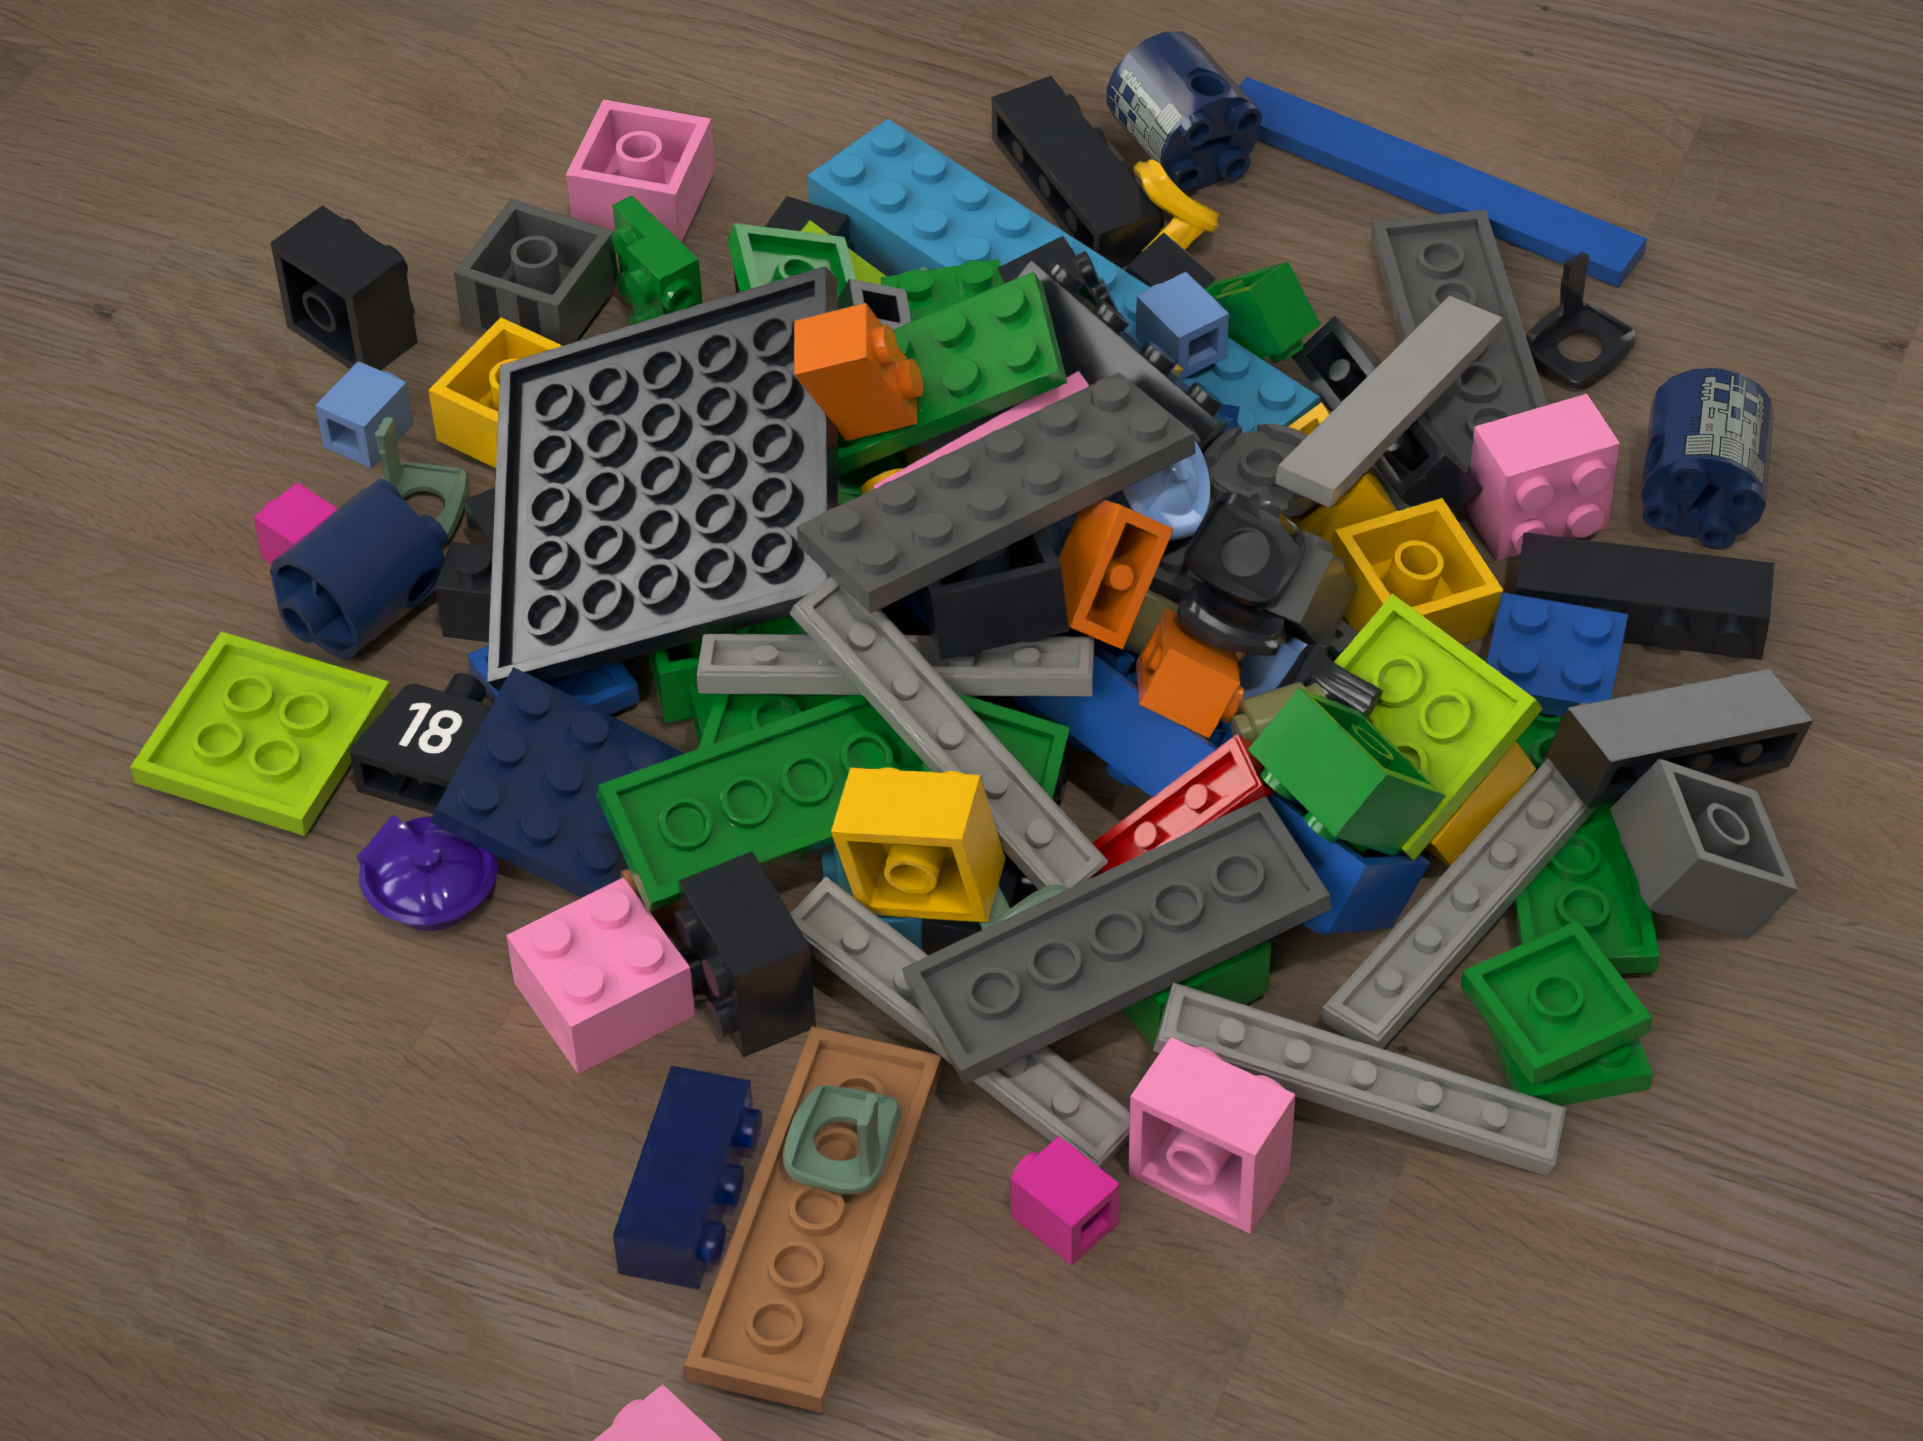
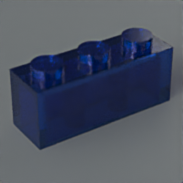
[613,1066,762,1290]

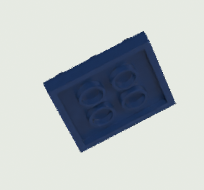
[430,667,685,898]

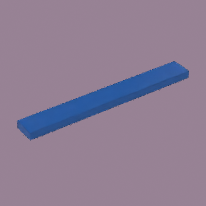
[1238,77,1647,287]

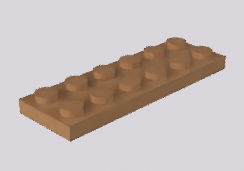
[684,1026,942,1413]

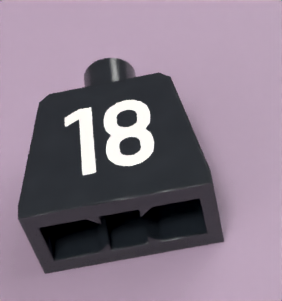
[350,673,490,814]

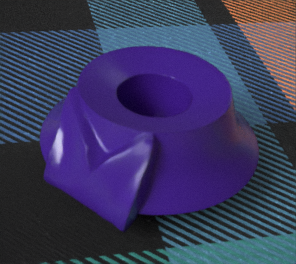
[356,815,498,931]

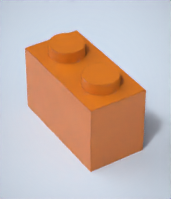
[794,303,924,441]
[1058,499,1174,650]
[1136,608,1244,738]

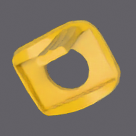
[1134,159,1220,252]

